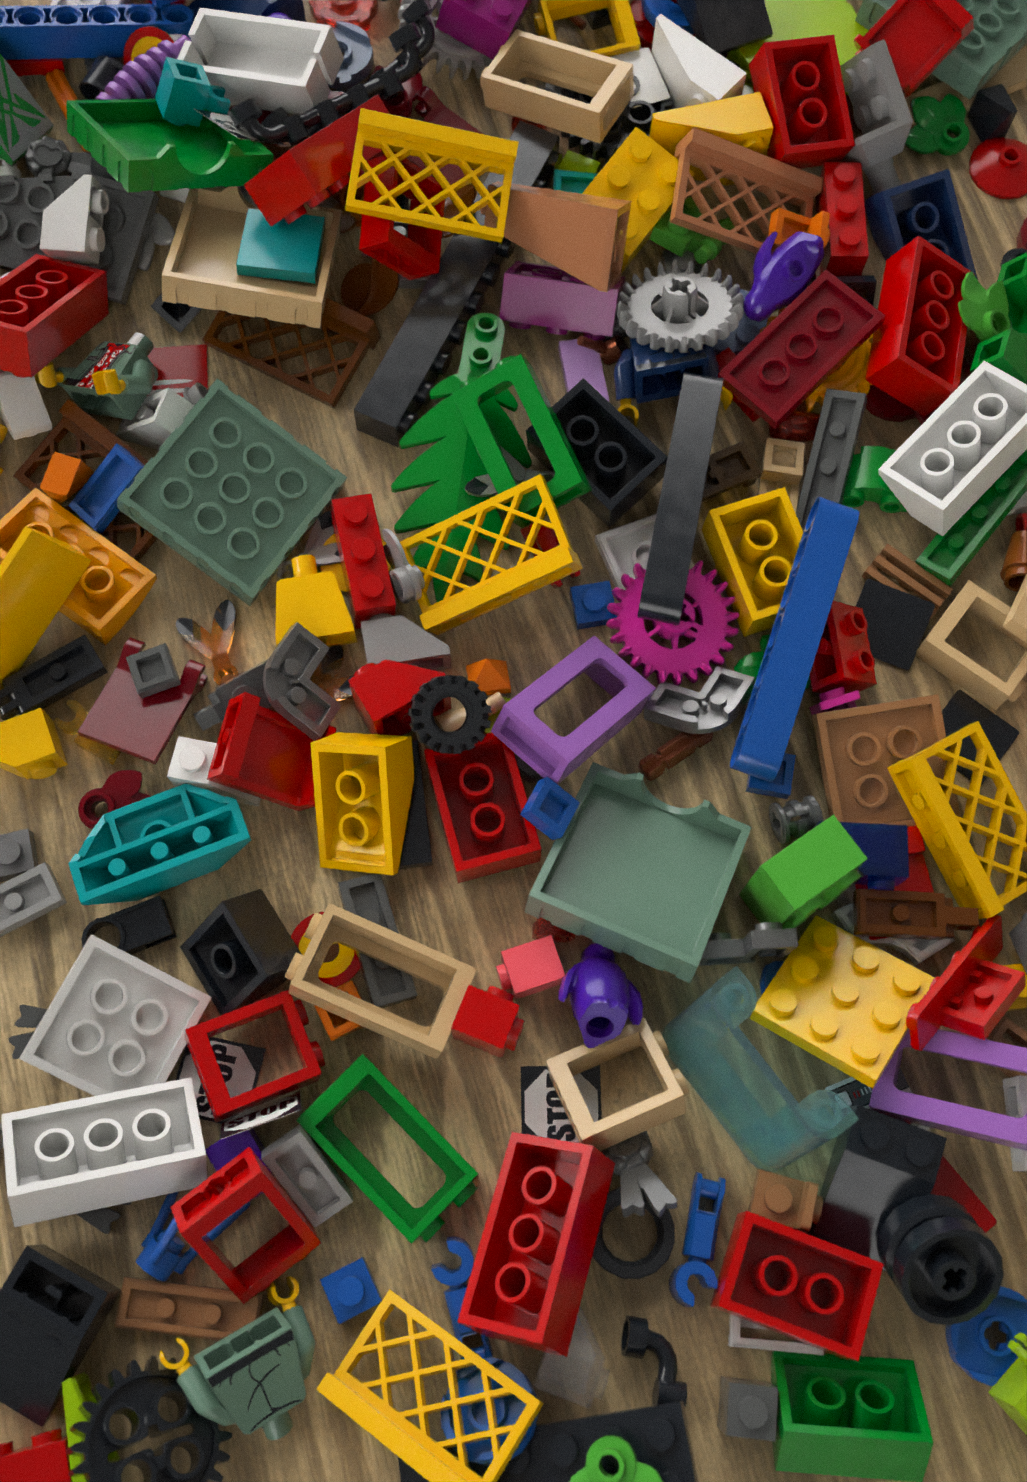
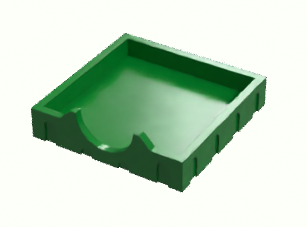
[67,99,274,192]

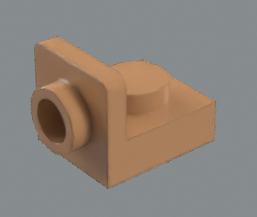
[748,1169,823,1231]

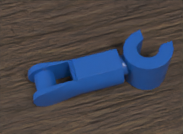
[669,1172,726,1307]
[431,1236,493,1359]

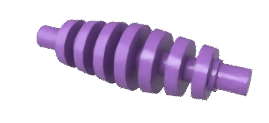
[95,35,191,100]

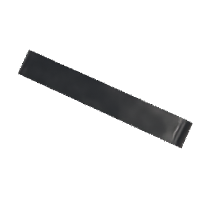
[637,372,724,625]

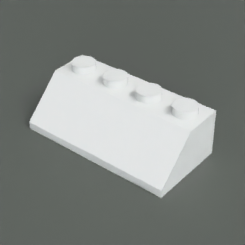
[878,361,1027,536]
[1,1077,207,1227]

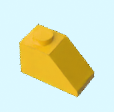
[0,708,68,780]

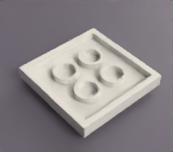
[19,935,212,1096]

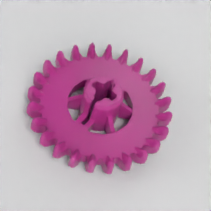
[606,560,740,686]

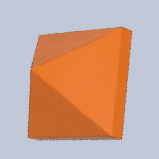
[466,658,511,696]

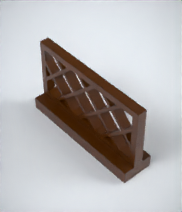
[202,298,381,408]
[13,399,158,561]

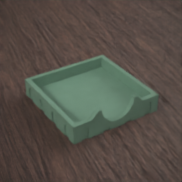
[855,0,1027,100]
[117,378,347,606]
[524,762,752,983]

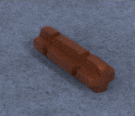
[638,732,713,781]

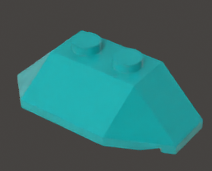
[68,783,251,906]

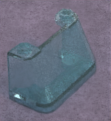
[662,966,859,1172]

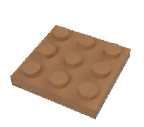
[812,694,961,837]

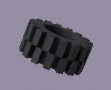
[408,675,492,754]

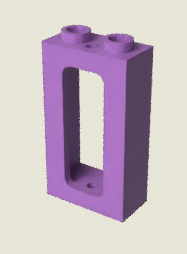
[491,636,656,784]
[869,1029,1027,1151]

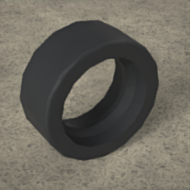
[592,1187,675,1279]

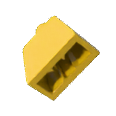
[275,555,357,647]

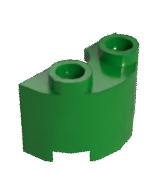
[842,446,907,513]

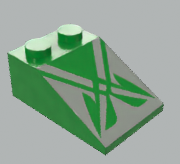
[0,54,54,166]

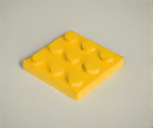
[750,915,934,1089]

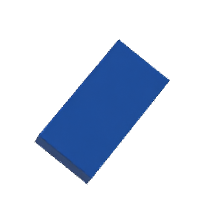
[68,443,145,533]

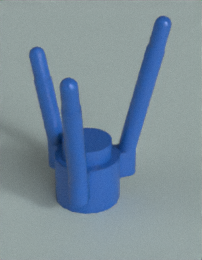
[136,1190,250,1282]

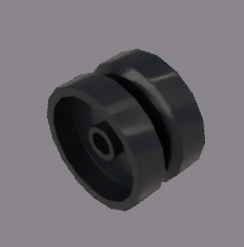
[877,1194,1004,1325]

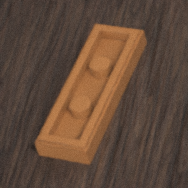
[115,1277,265,1341]

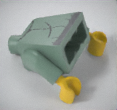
[34,332,158,420]
[159,1276,316,1440]

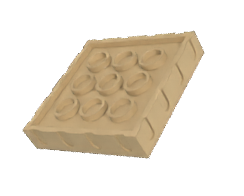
[161,186,342,329]

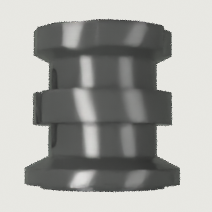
[769,795,824,844]

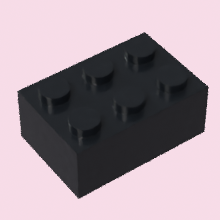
[526,378,668,528]

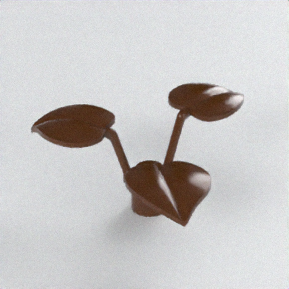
[317,184,476,317]

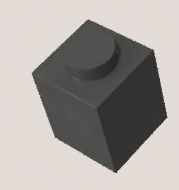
[718,1376,778,1441]

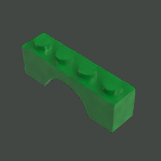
[970,252,1027,385]

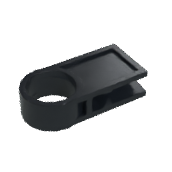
[81,895,177,955]

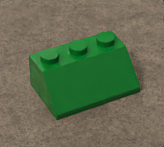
[771,1350,934,1482]

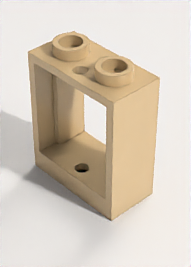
[915,580,1027,710]
[546,1018,689,1151]

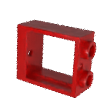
[359,152,445,280]
[185,990,325,1123]
[170,1146,321,1304]

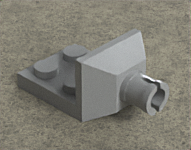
[840,39,913,195]

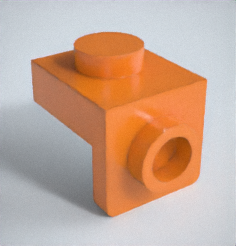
[768,208,830,251]

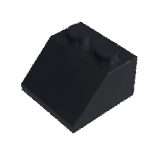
[180,889,301,1015]

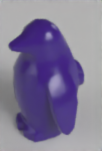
[743,231,824,322]
[558,943,643,1048]

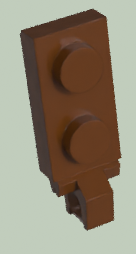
[853,889,979,940]

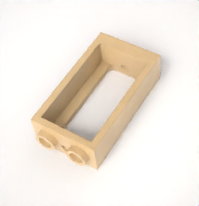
[480,29,634,144]
[285,903,477,1059]

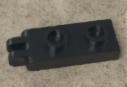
[0,634,108,720]

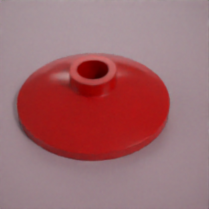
[968,137,1027,199]

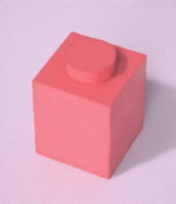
[495,935,565,1000]

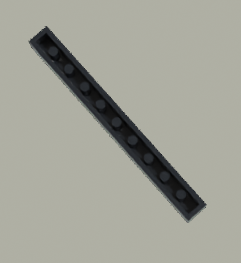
[354,121,563,447]

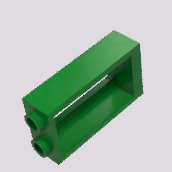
[451,354,592,528]
[296,1054,479,1244]

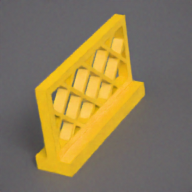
[345,108,518,243]
[400,474,583,635]
[887,721,1027,919]
[316,1289,544,1482]

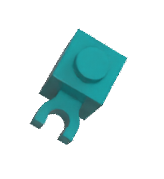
[155,57,231,127]

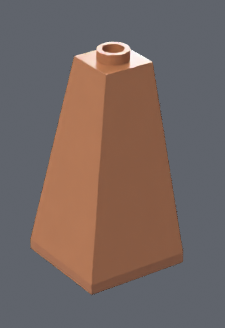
[480,181,631,292]

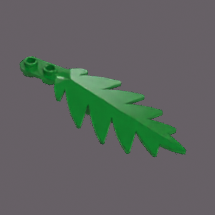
[391,313,532,603]

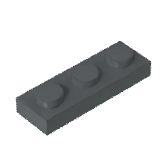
[337,873,417,1008]

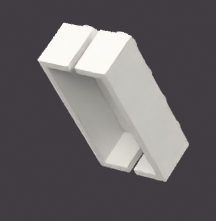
[177,8,344,114]

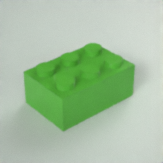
[739,814,868,929]

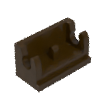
[701,441,762,502]

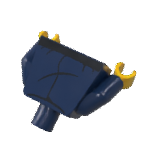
[614,338,733,428]

